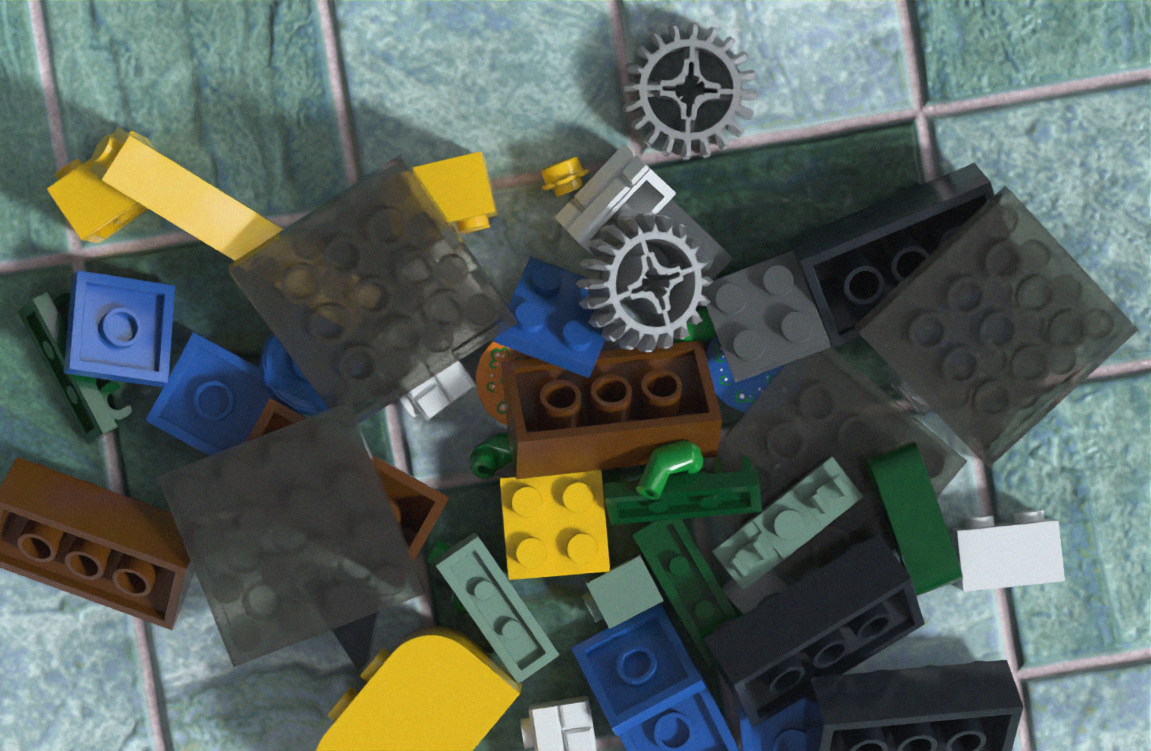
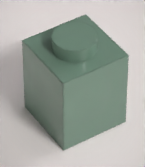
[582,552,664,629]

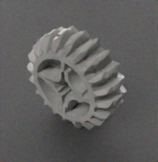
[621,23,758,160]
[575,213,714,352]

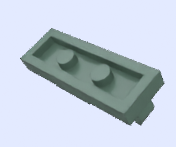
[711,456,863,591]
[433,532,559,684]

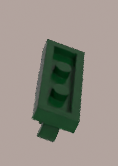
[18,292,132,444]
[604,455,763,525]
[631,519,738,667]

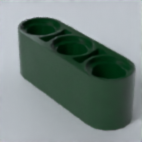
[865,441,963,596]

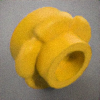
[540,156,589,197]

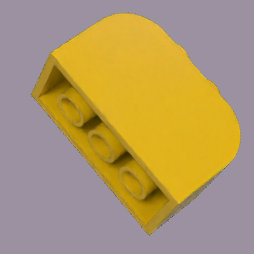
[316,626,523,751]

